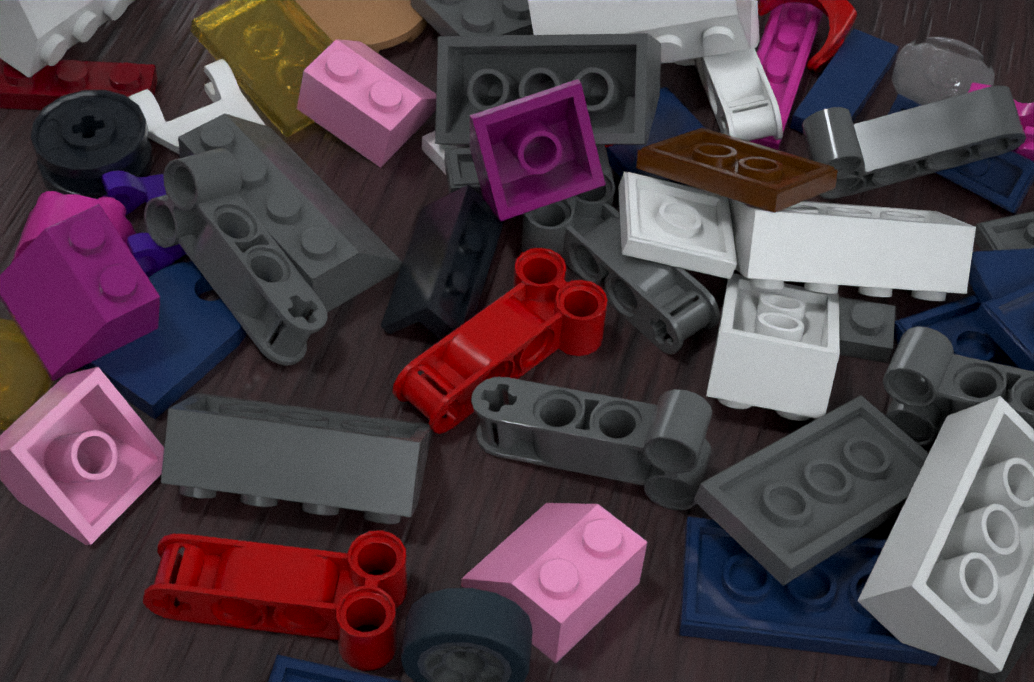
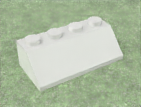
[0,0,135,77]
[528,0,751,64]
[729,198,976,301]
[858,396,1034,673]

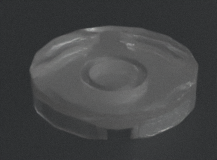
[892,37,995,105]

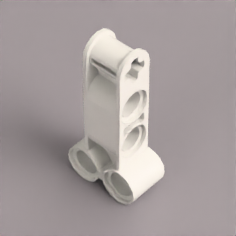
[674,0,783,141]

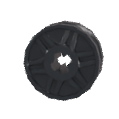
[30,90,153,199]

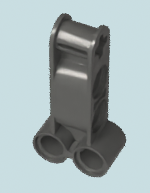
[144,148,328,365]
[521,171,720,354]
[883,326,1034,447]
[471,377,712,511]

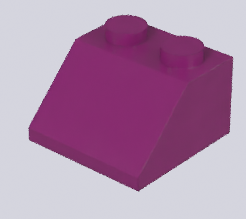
[470,79,605,221]
[0,204,160,381]

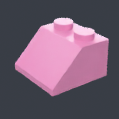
[297,39,436,168]
[0,367,164,545]
[461,503,647,663]

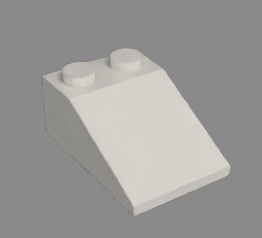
[706,273,840,421]

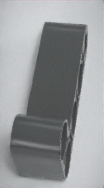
[802,85,1026,199]

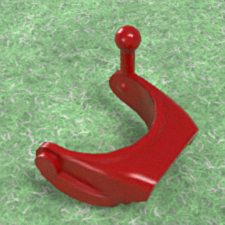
[757,0,857,73]

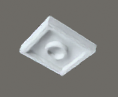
[618,172,737,279]

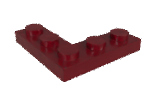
[0,58,158,110]

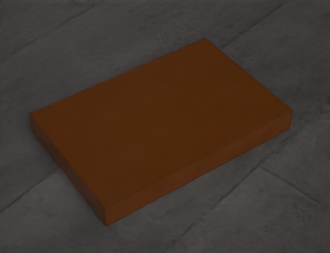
[636,128,838,213]

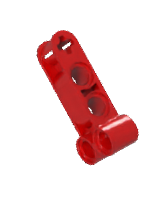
[392,248,608,434]
[143,530,407,671]

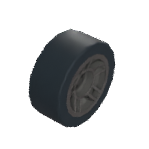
[401,588,533,682]

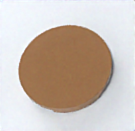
[282,0,428,54]

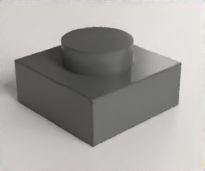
[839,297,896,363]

